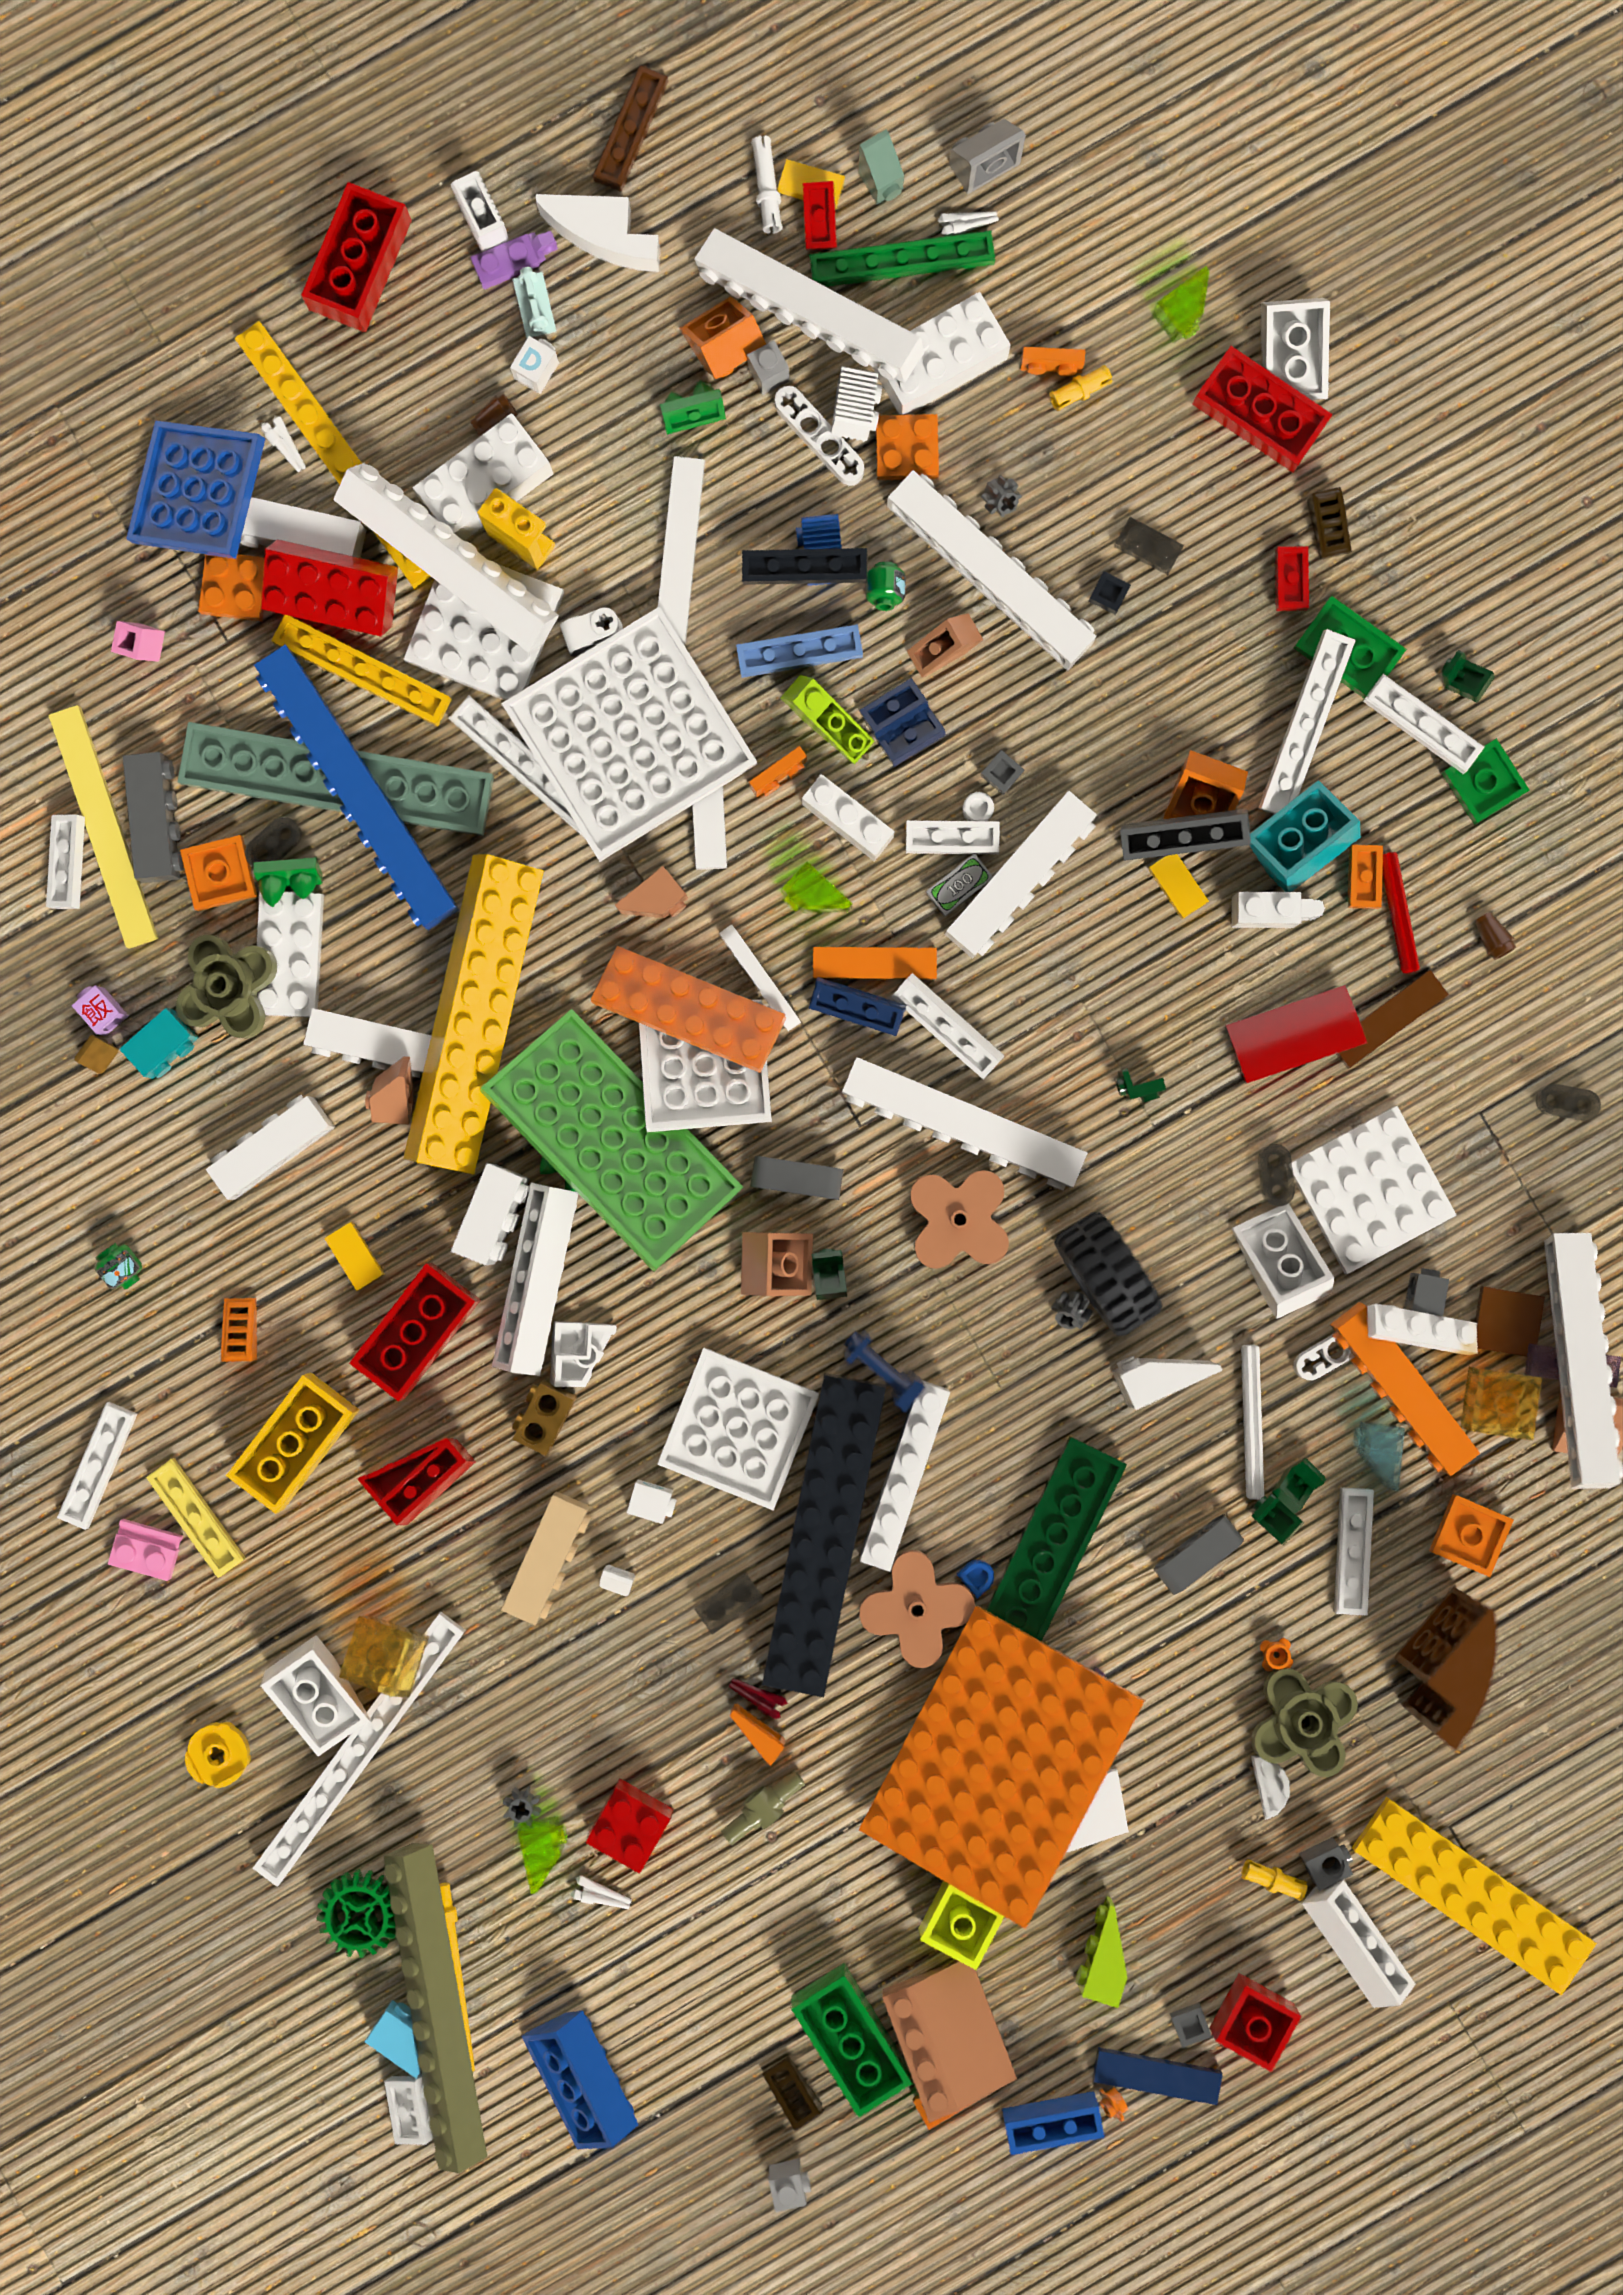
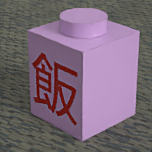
[72,985,129,1036]

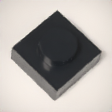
[1088,571,1131,615]

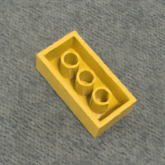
[226,1372,360,1514]

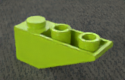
[780,675,875,764]
[1076,1896,1127,2008]

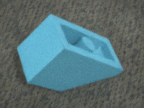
[365,2000,421,2078]

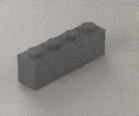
[123,752,184,883]
[1120,809,1251,861]

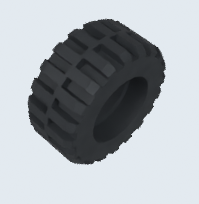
[1054,1212,1163,1336]

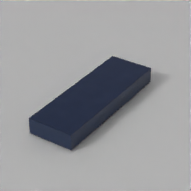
[808,977,906,1036]

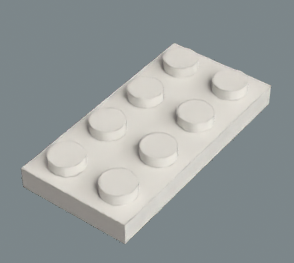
[257,892,324,1018]

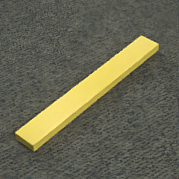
[49,705,158,949]

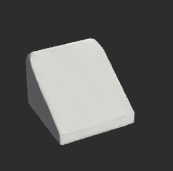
[599,1565,636,1596]

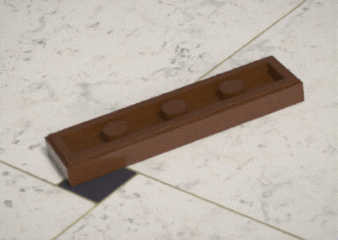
[593,65,669,192]
[1337,970,1449,1069]

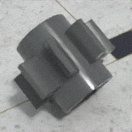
[981,475,1022,517]
[1051,1291,1093,1329]
[502,1786,542,1827]

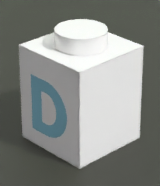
[510,336,559,394]
[627,1479,677,1524]

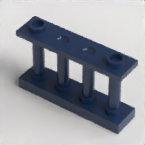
[844,1330,926,1412]

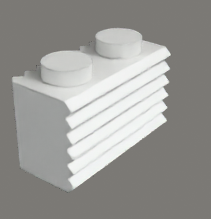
[451,171,509,252]
[831,366,882,442]

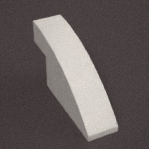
[536,194,660,272]

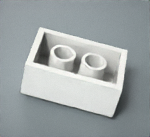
[451,1163,530,1266]

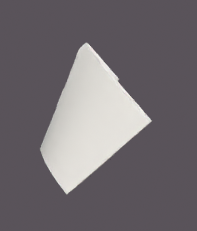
[550,1321,616,1387]

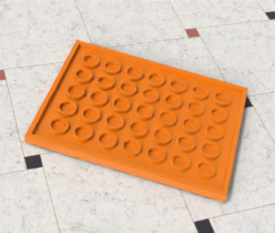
[859,1606,1145,1929]

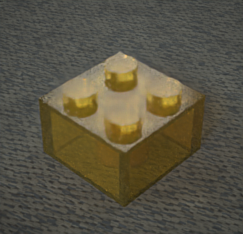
[1460,1366,1542,1441]
[339,1616,429,1697]

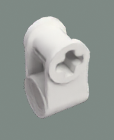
[560,608,623,656]

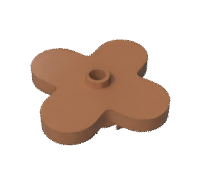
[910,1170,1009,1269]
[859,1550,975,1668]

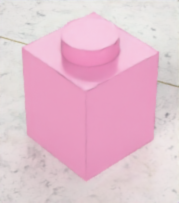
[111,621,165,662]

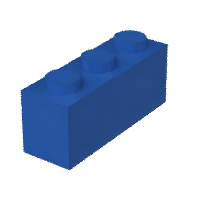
[1002,2091,1105,2155]

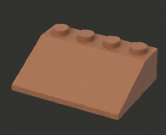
[882,1960,1017,2123]

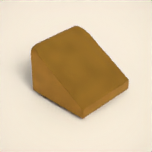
[74,1035,119,1074]

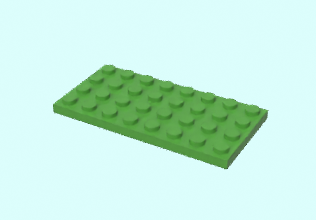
[480,1009,743,1272]

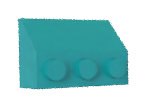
[1249,780,1360,892]

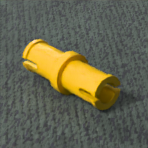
[1049,365,1112,411]
[1241,1859,1308,1901]

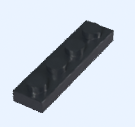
[742,548,868,585]

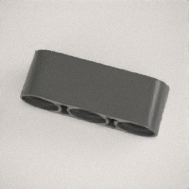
[750,1156,844,1200]
[1154,1514,1244,1595]

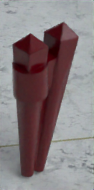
[729,1678,788,1719]

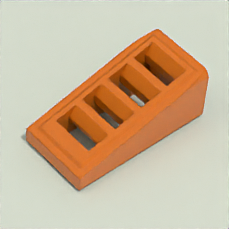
[221,1298,257,1362]
[730,1703,785,1766]

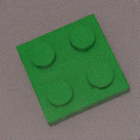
[1441,738,1530,825]

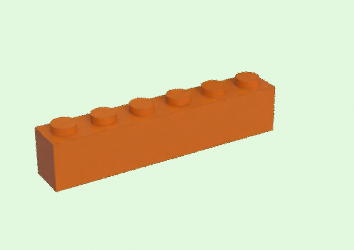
[1330,1302,1480,1476]

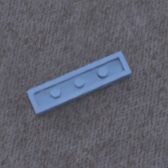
[736,624,863,678]

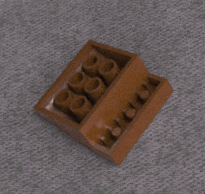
[1393,1586,1497,1752]

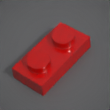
[803,181,837,250]
[1275,546,1309,611]

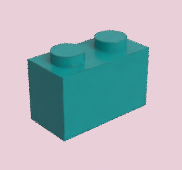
[119,1008,199,1079]

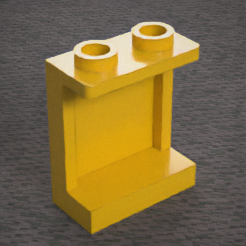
[477,488,555,570]

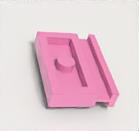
[108,1519,183,1581]

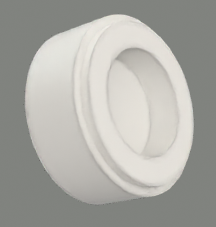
[963,792,994,821]

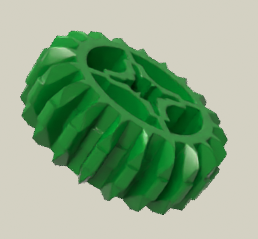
[317,1869,396,1959]

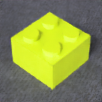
[919,1880,1004,1970]

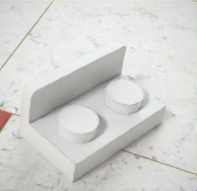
[384,2073,433,2145]

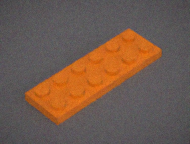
[590,946,786,1073]

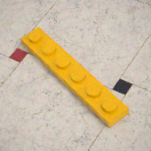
[271,615,452,727]

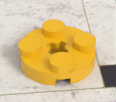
[185,1722,251,1788]

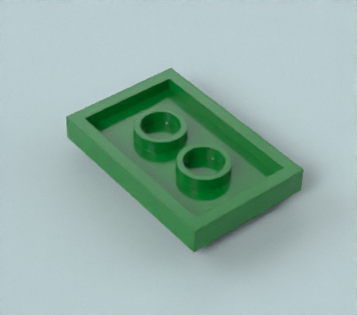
[1293,595,1407,699]

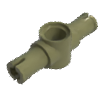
[721,1770,806,1846]

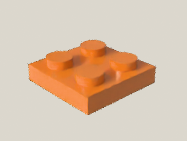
[876,414,939,480]
[198,554,265,621]
[180,835,257,911]
[1429,1494,1514,1577]

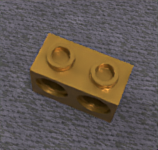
[512,1380,577,1456]

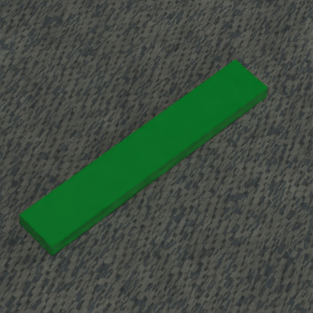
[809,230,996,287]

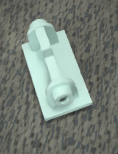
[513,267,557,338]

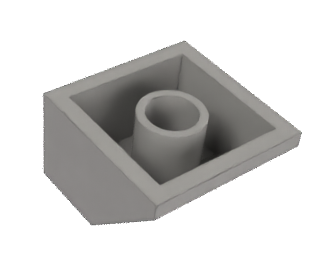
[949,119,1026,195]

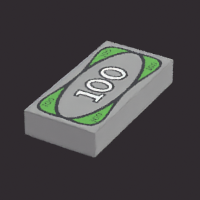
[926,853,993,917]

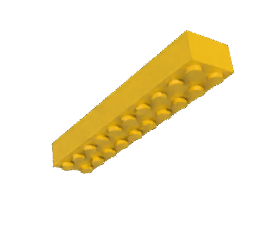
[403,854,544,1175]

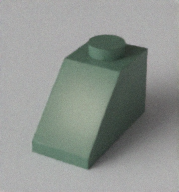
[858,129,904,204]

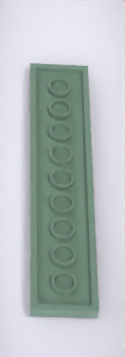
[177,722,494,836]

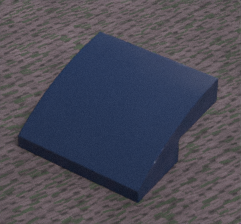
[859,678,946,767]

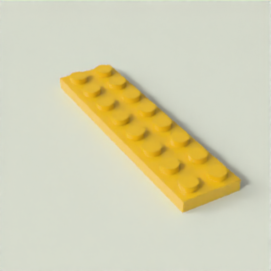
[1352,1796,1597,1996]

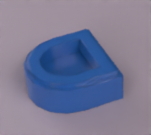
[956,1559,994,1599]

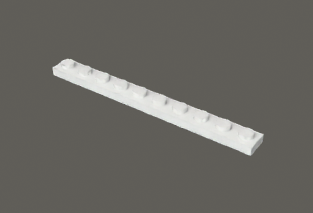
[253,1612,466,1887]

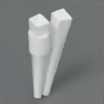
[938,211,998,236]
[261,416,306,472]
[570,1875,632,1909]

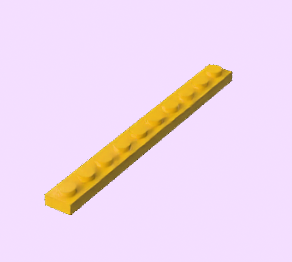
[234,321,431,589]

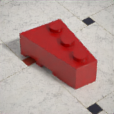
[357,1438,476,1526]

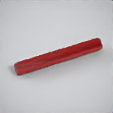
[1382,852,1420,974]

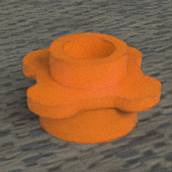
[1260,1638,1293,1671]
[1099,2087,1128,2122]

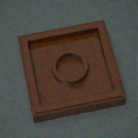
[1475,1286,1545,1358]

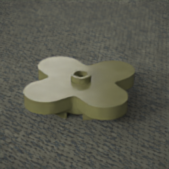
[176,935,277,1039]
[1251,1668,1358,1777]

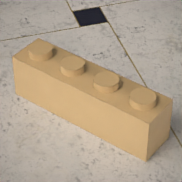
[501,1491,592,1626]

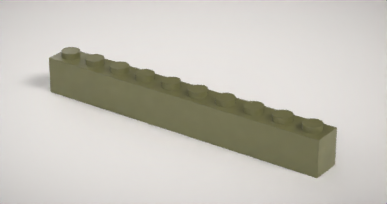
[383,1843,488,2174]

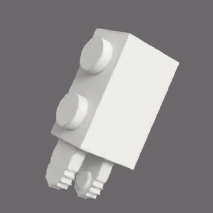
[1232,892,1326,928]

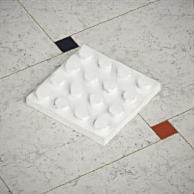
[404,565,564,701]
[639,999,772,1132]
[1286,1106,1456,1274]
[658,1347,819,1510]

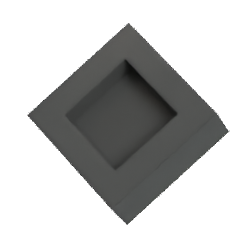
[980,750,1024,795]
[1170,2003,1212,2048]

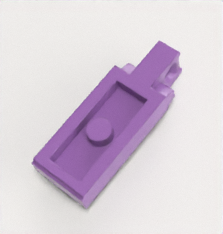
[471,231,558,289]

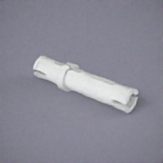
[751,136,782,234]

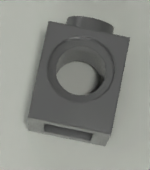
[1404,1268,1450,1316]
[1299,1837,1353,1891]

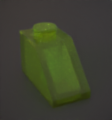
[1152,266,1210,343]
[782,862,853,914]
[518,1816,568,1894]

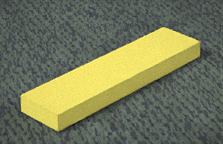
[146,1458,246,1578]

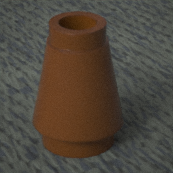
[470,394,518,436]
[1474,912,1516,960]

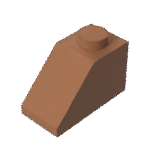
[907,613,983,678]
[615,866,688,918]
[365,1056,414,1125]

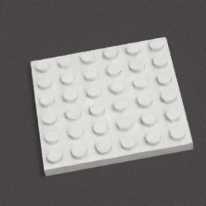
[501,606,758,862]

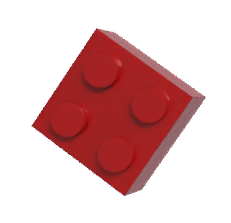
[585,1778,673,1874]
[1209,1973,1302,2073]

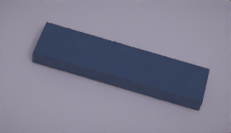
[1092,2047,1223,2105]

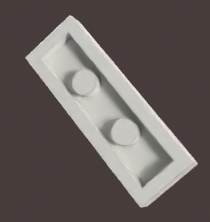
[46,814,85,909]
[906,821,1000,854]

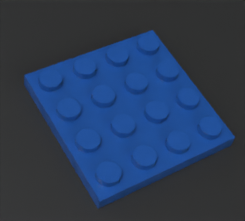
[126,420,266,559]

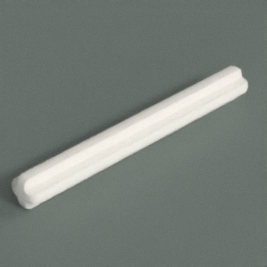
[1241,1345,1264,1500]

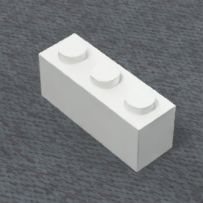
[802,774,895,862]

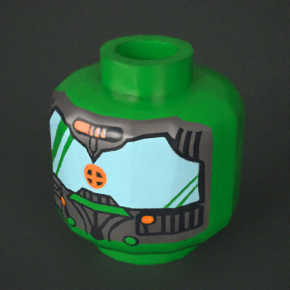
[865,561,906,611]
[94,1243,142,1290]

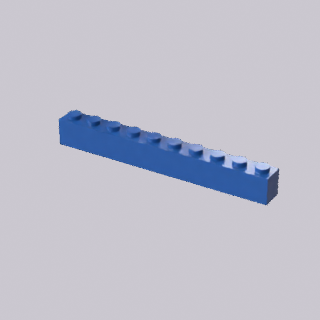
[254,645,460,930]

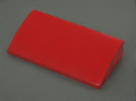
[1192,346,1333,473]
[1225,985,1367,1084]

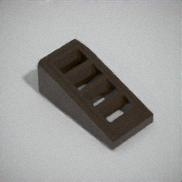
[1307,487,1352,560]
[762,2056,825,2131]

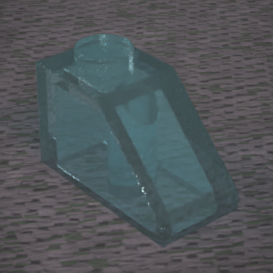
[1353,1421,1405,1491]

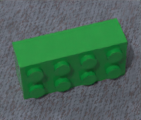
[791,1963,912,2118]

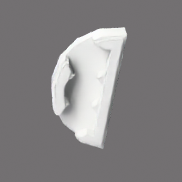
[1251,1756,1290,1820]

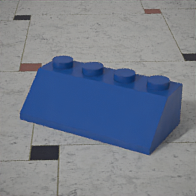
[521,2010,639,2149]

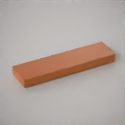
[813,947,937,980]

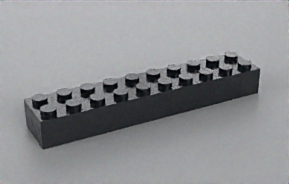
[762,1372,886,1698]

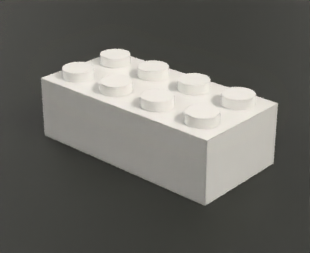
[871,292,1011,415]
[413,413,553,541]

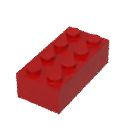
[301,182,412,333]
[261,539,398,637]
[349,1262,481,1402]

